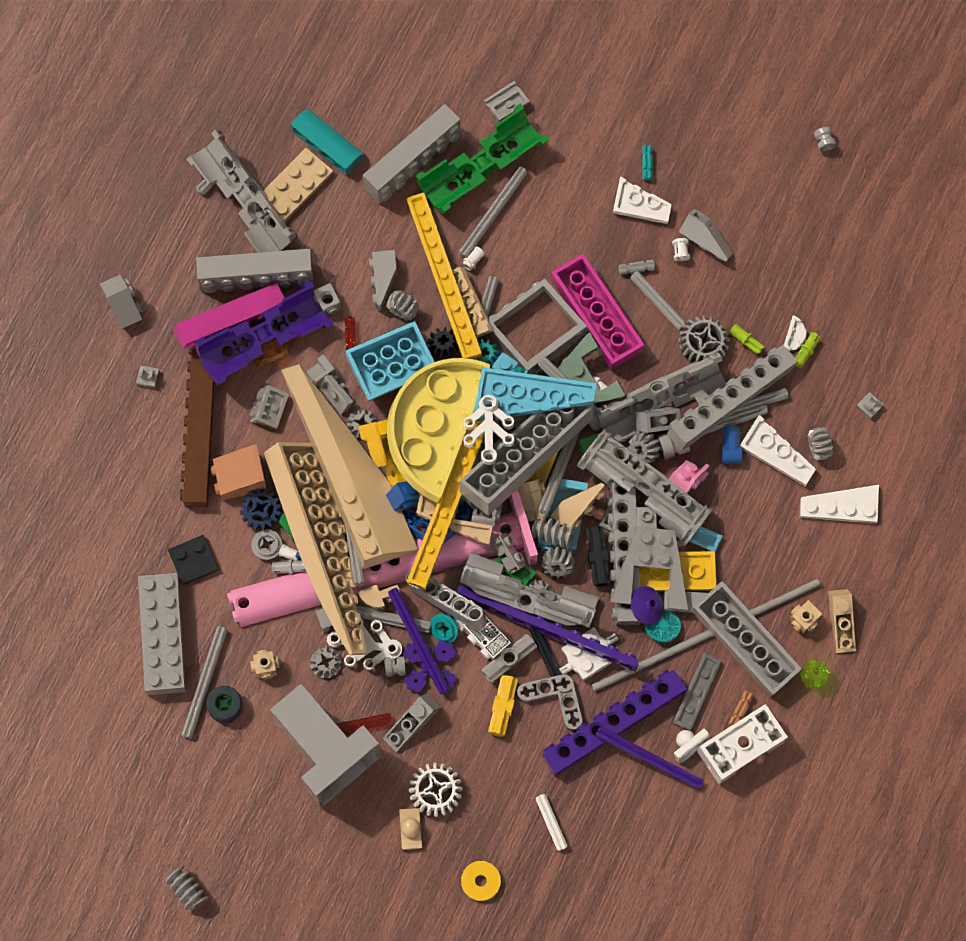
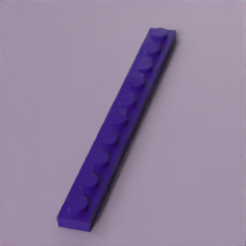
[456,585,639,672]

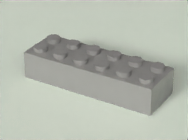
[363,104,460,204]
[196,249,313,293]
[138,573,187,696]
[691,581,802,697]

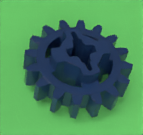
[240,489,282,531]

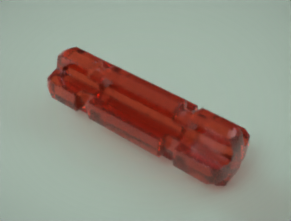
[345,317,356,350]

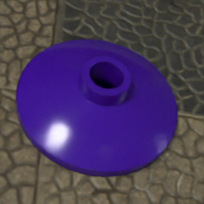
[631,586,664,625]

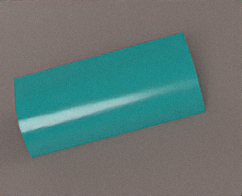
[290,109,366,176]

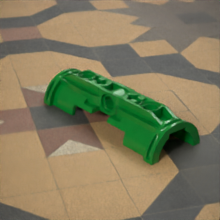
[416,103,549,214]

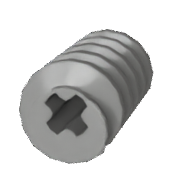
[531,516,574,549]
[165,865,208,910]

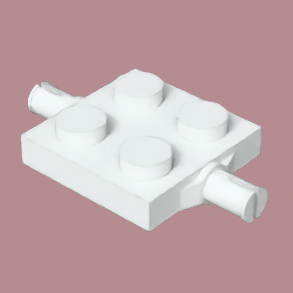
[559,627,618,681]

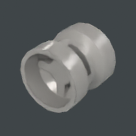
[814,127,837,152]
[385,656,406,677]

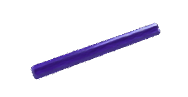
[388,588,449,695]
[596,727,703,789]

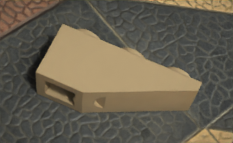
[551,483,606,531]
[828,589,856,653]

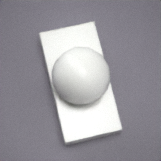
[674,729,710,764]

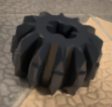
[427,327,458,359]

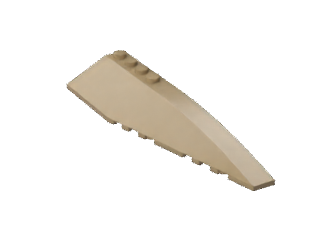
[281,365,418,569]
[264,442,366,656]

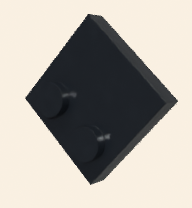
[168,535,219,585]

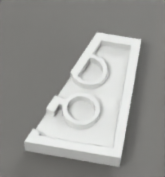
[613,177,672,224]

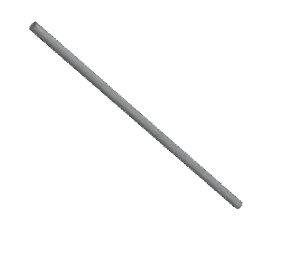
[592,579,821,692]

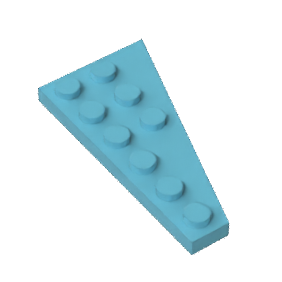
[474,367,597,422]

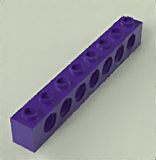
[542,669,687,777]

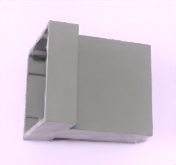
[270,684,381,808]

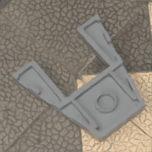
[610,527,688,610]

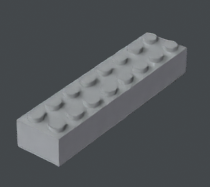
[459,405,594,516]

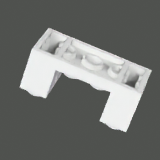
[697,704,788,784]

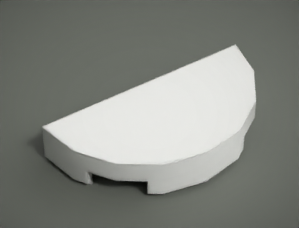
[784,315,807,352]

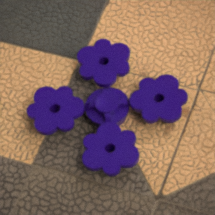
[404,640,456,693]

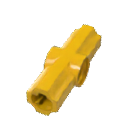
[488,675,518,737]

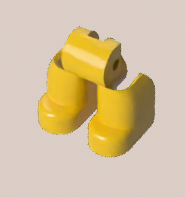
[358,419,406,487]

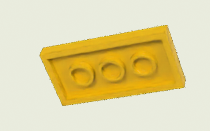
[639,551,716,592]

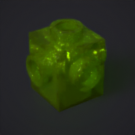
[800,659,830,689]

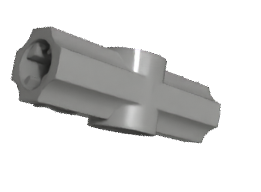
[481,634,537,684]

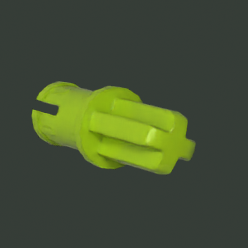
[729,323,764,355]
[795,332,821,368]

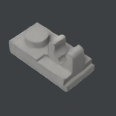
[318,374,353,415]

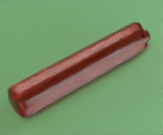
[336,713,392,734]

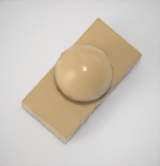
[399,808,422,850]

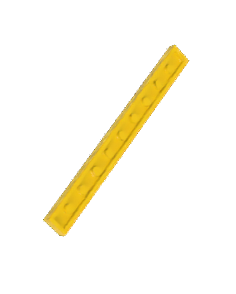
[406,192,482,359]
[407,408,485,590]

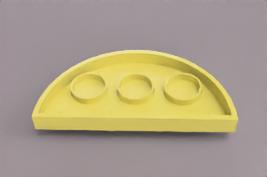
[387,358,490,503]

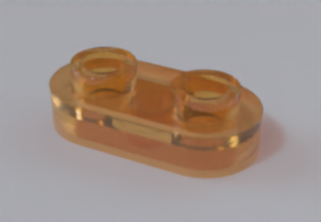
[252,340,288,367]

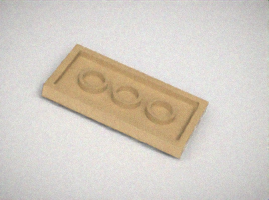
[263,148,333,222]

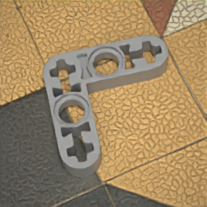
[517,674,582,731]

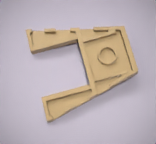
[416,494,493,546]

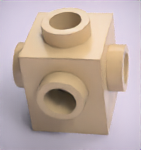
[790,600,822,634]
[250,650,280,679]

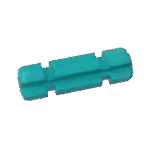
[642,145,653,181]

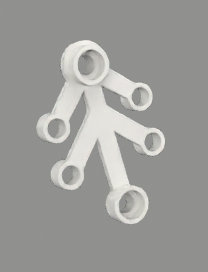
[463,395,514,465]
[327,619,402,671]

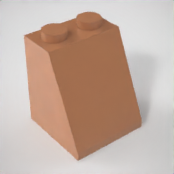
[211,444,266,500]

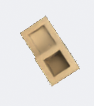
[358,585,400,611]

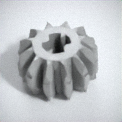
[386,290,420,321]
[807,427,833,460]
[628,432,661,463]
[541,546,575,579]

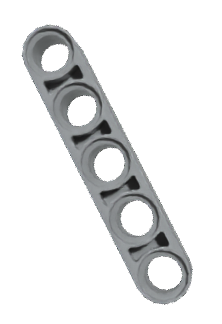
[406,571,487,630]

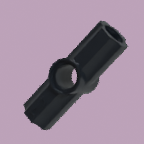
[586,526,610,587]

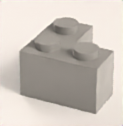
[100,275,142,329]

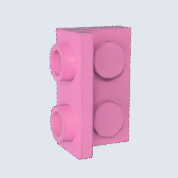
[668,460,710,493]

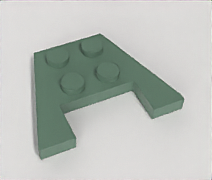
[558,332,627,404]

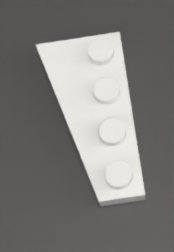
[740,415,816,486]
[800,485,879,524]

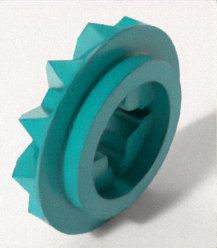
[430,613,459,643]

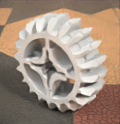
[409,763,462,817]

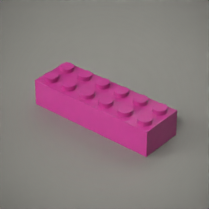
[551,254,644,371]

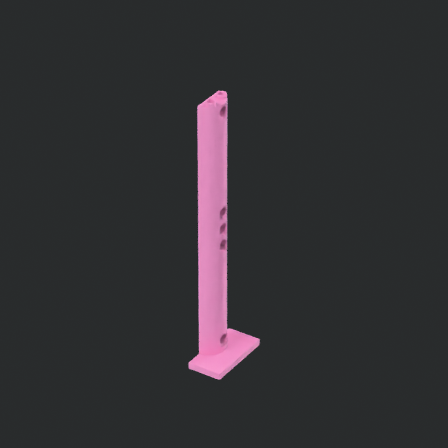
[227,489,538,627]

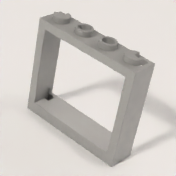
[488,279,588,374]

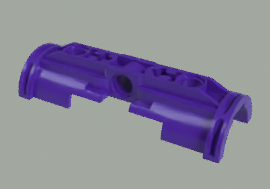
[195,281,333,385]

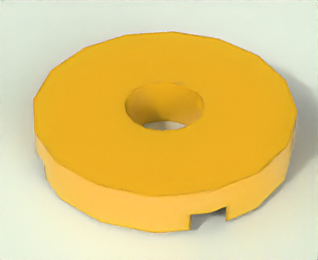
[461,861,501,901]

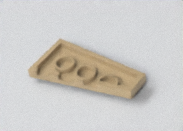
[452,267,493,339]

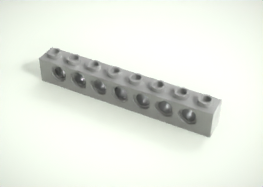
[667,345,798,451]
[606,479,640,625]

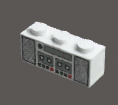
[454,600,511,661]

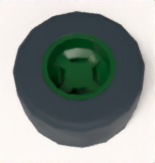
[206,685,243,723]

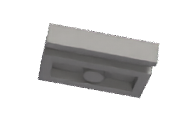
[484,81,530,122]

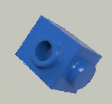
[386,481,420,511]

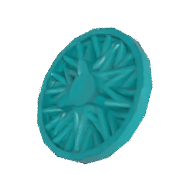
[644,611,681,643]

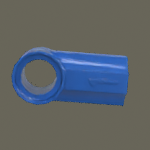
[721,425,742,464]

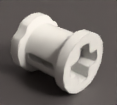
[672,238,690,261]

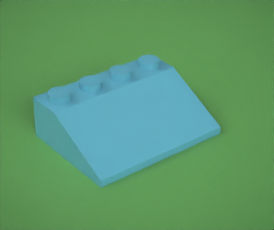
[345,321,434,401]

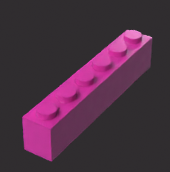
[173,283,284,350]

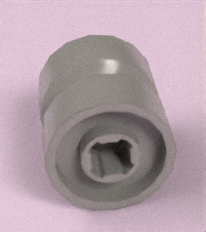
[656,433,690,460]

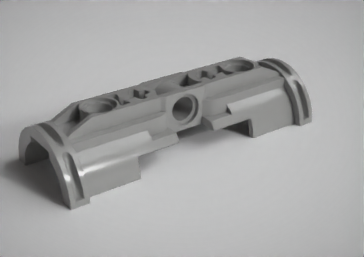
[186,129,296,253]
[596,352,729,443]
[577,429,713,547]
[460,552,599,628]

